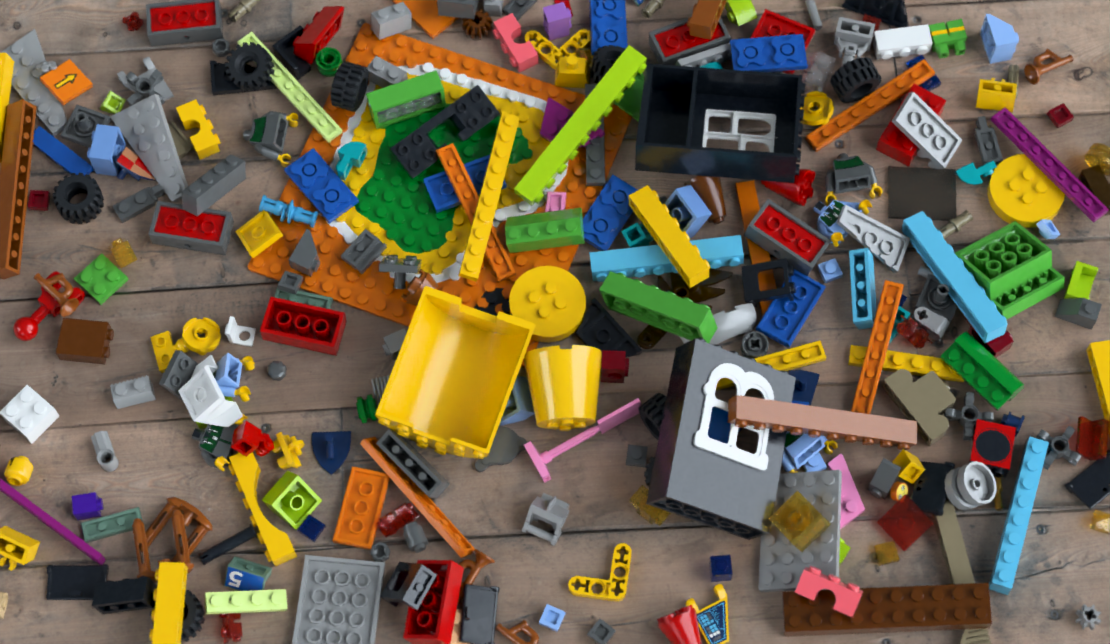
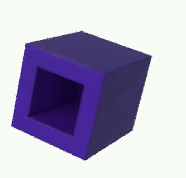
[72,492,104,520]

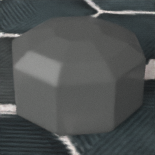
[212,38,230,57]
[267,361,287,381]
[370,542,391,562]

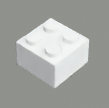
[0,385,59,444]

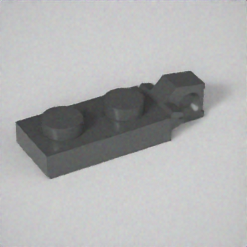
[974,116,1003,164]
[113,184,165,223]

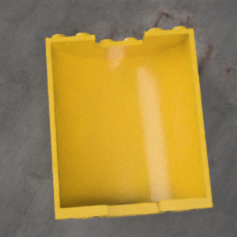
[375,286,536,459]

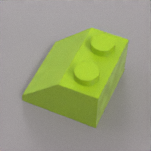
[262,470,322,530]

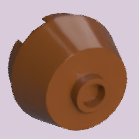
[401,269,438,306]

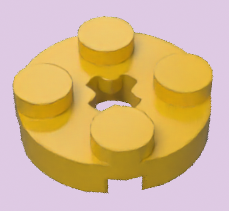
[800,91,834,126]
[182,317,221,355]

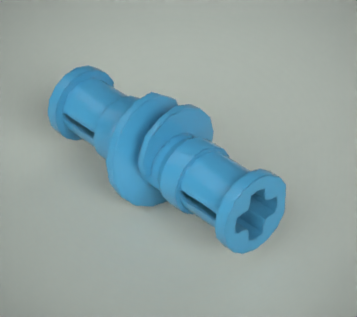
[259,195,318,228]

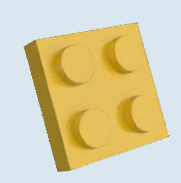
[235,210,283,258]

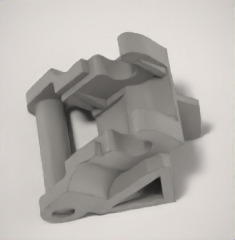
[522,493,570,546]

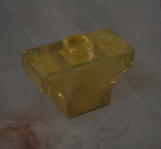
[108,238,138,268]
[629,485,671,526]

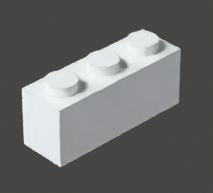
[872,24,933,59]

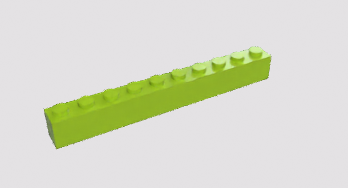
[514,45,647,206]

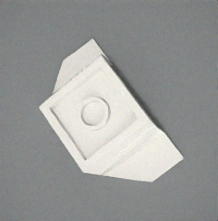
[178,355,243,427]

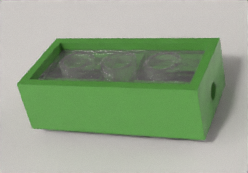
[366,70,446,129]

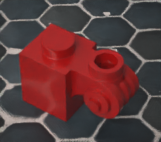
[231,421,274,457]

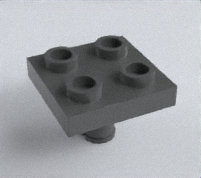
[61,105,111,148]
[379,255,422,289]
[914,274,957,323]
[159,350,198,402]

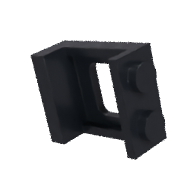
[742,258,796,307]
[380,562,437,610]

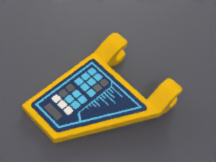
[685,584,729,644]

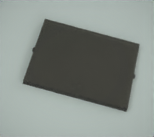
[887,166,957,221]

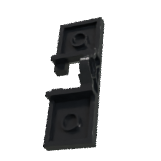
[390,85,500,179]

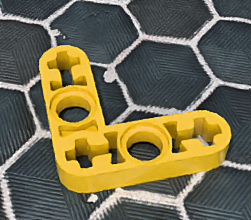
[525,29,591,70]
[568,543,632,602]

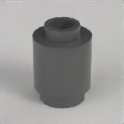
[403,521,428,553]

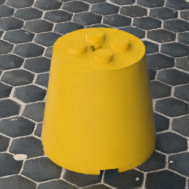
[524,345,602,431]

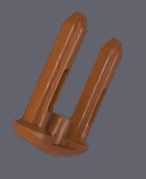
[141,497,212,563]
[132,509,194,583]

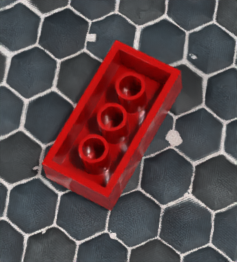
[876,83,946,167]
[260,297,347,356]
[403,560,464,644]

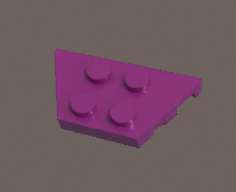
[540,97,605,150]

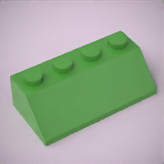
[505,208,585,253]

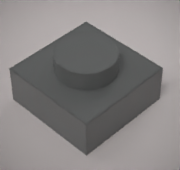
[278,271,303,295]
[626,444,648,468]
[587,619,616,644]

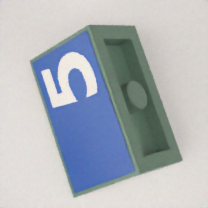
[224,556,272,591]

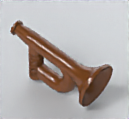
[1024,49,1073,85]
[34,273,79,317]
[458,549,495,604]
[495,620,539,644]

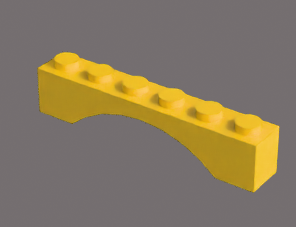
[228,452,297,567]

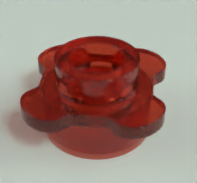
[122,12,144,31]

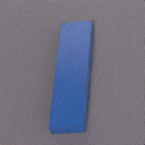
[33,126,94,176]

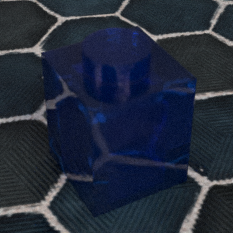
[709,555,733,582]

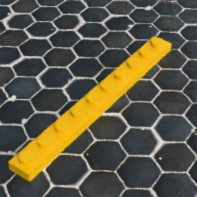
[458,112,520,281]

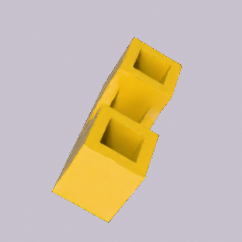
[176,99,221,160]

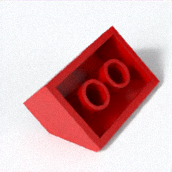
[293,6,345,65]

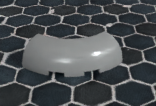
[680,303,756,345]

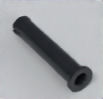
[198,524,258,565]

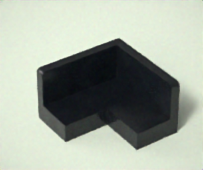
[272,25,312,80]

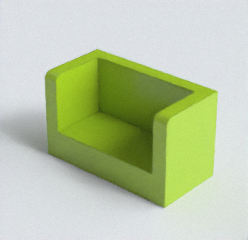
[1063,261,1099,300]

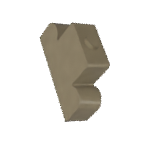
[881,369,956,446]

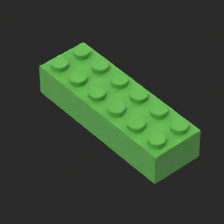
[599,271,718,343]

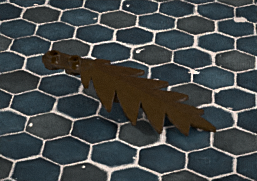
[637,266,733,349]

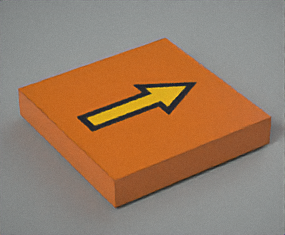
[40,59,93,105]

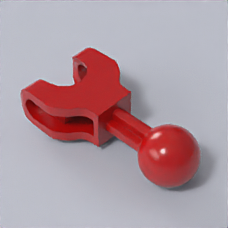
[13,271,85,341]

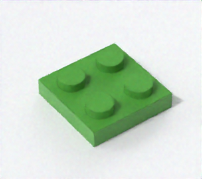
[74,253,129,305]

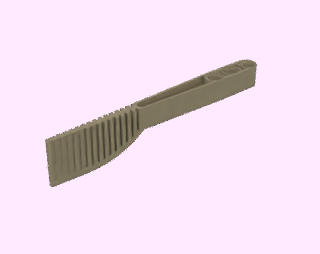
[931,499,991,644]

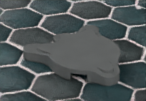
[475,426,527,472]

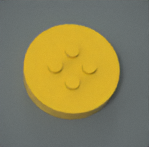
[987,154,1065,228]
[509,266,586,343]

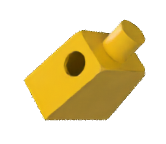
[555,55,590,88]

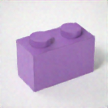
[543,2,572,41]

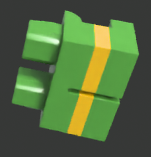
[928,19,967,59]

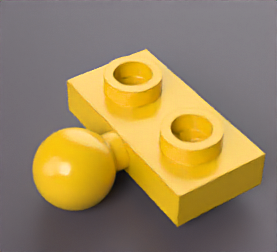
[150,331,189,373]

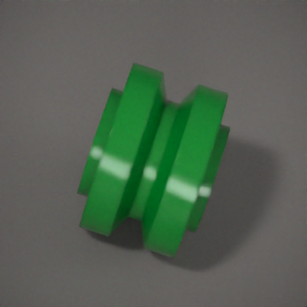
[316,47,343,77]
[356,394,378,424]

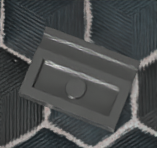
[341,229,387,274]

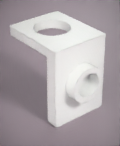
[225,316,256,347]

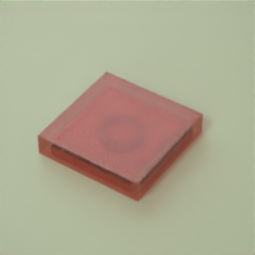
[877,494,934,551]

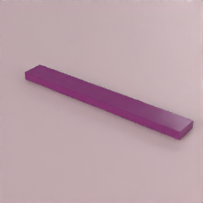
[990,108,1109,223]
[0,479,106,565]

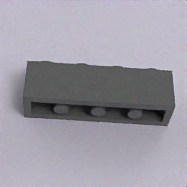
[182,154,246,216]
[376,429,450,499]

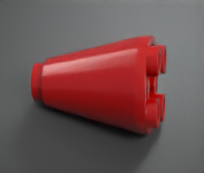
[761,169,816,206]
[657,605,702,644]

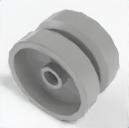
[945,461,997,511]

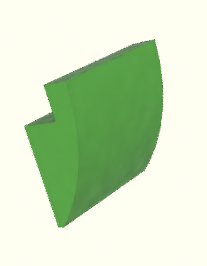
[955,221,1064,320]

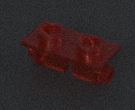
[896,315,933,349]
[377,502,420,537]
[219,613,243,644]

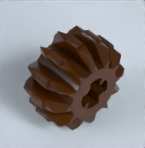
[462,9,492,40]

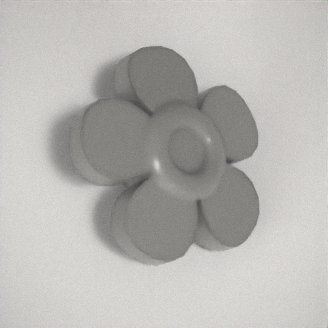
[36,61,57,73]

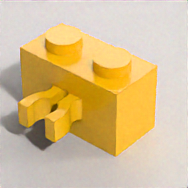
[976,78,1017,112]
[0,526,40,571]

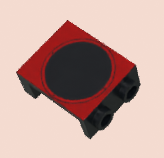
[968,419,1016,478]

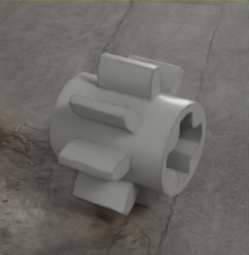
[1075,604,1101,630]

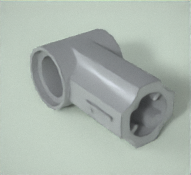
[91,431,119,472]

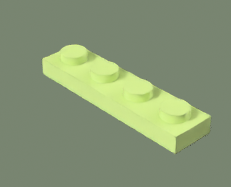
[204,589,288,614]

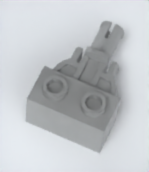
[834,17,875,66]

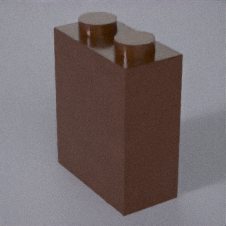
[56,318,114,365]

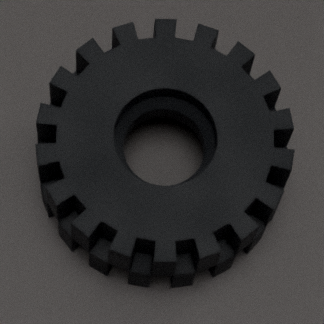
[225,42,275,92]

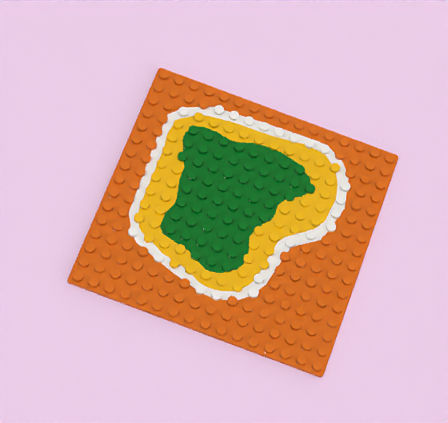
[248,23,632,368]

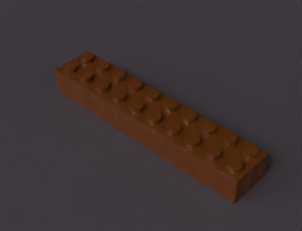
[782,583,992,637]

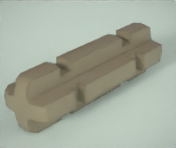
[1008,64,1019,99]

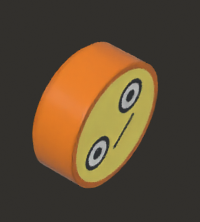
[890,481,908,502]

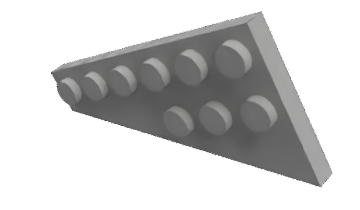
[0,29,68,136]

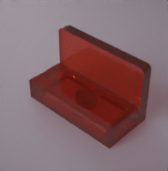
[1075,416,1109,461]

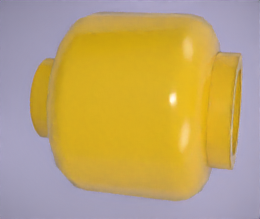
[4,456,33,486]

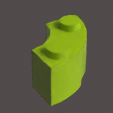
[725,0,758,26]

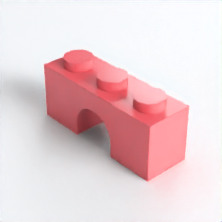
[492,13,539,73]
[795,566,863,617]

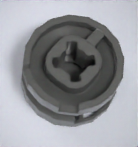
[741,331,769,359]

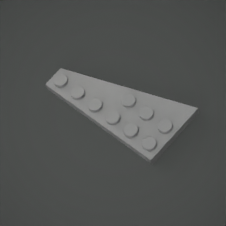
[110,94,188,202]

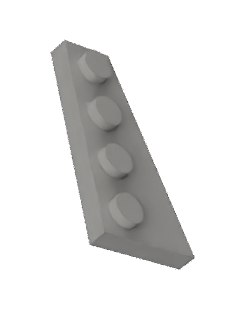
[675,43,732,67]
[836,205,910,273]

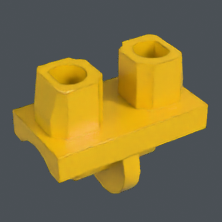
[273,432,305,470]

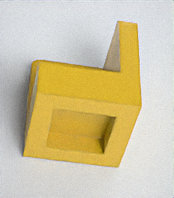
[892,449,925,484]

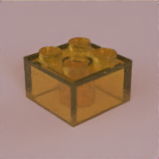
[769,490,831,552]

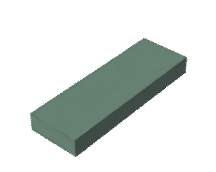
[274,286,333,309]
[81,507,143,543]

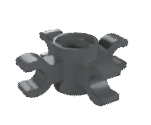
[126,69,165,106]
[944,392,993,441]
[1036,426,1082,470]

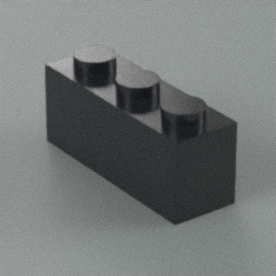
[92,576,157,614]

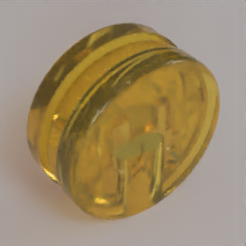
[1084,143,1110,176]

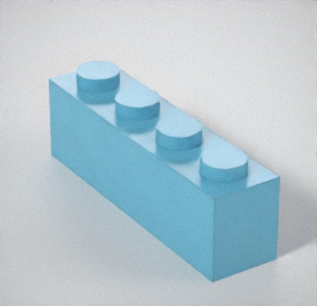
[849,248,877,329]

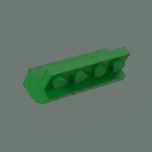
[940,331,1025,411]

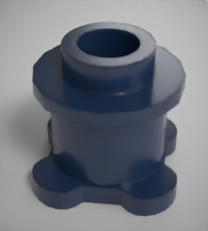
[1000,412,1025,437]

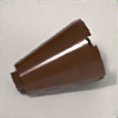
[684,175,727,225]

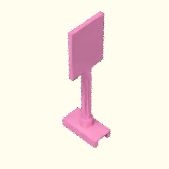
[524,398,641,483]

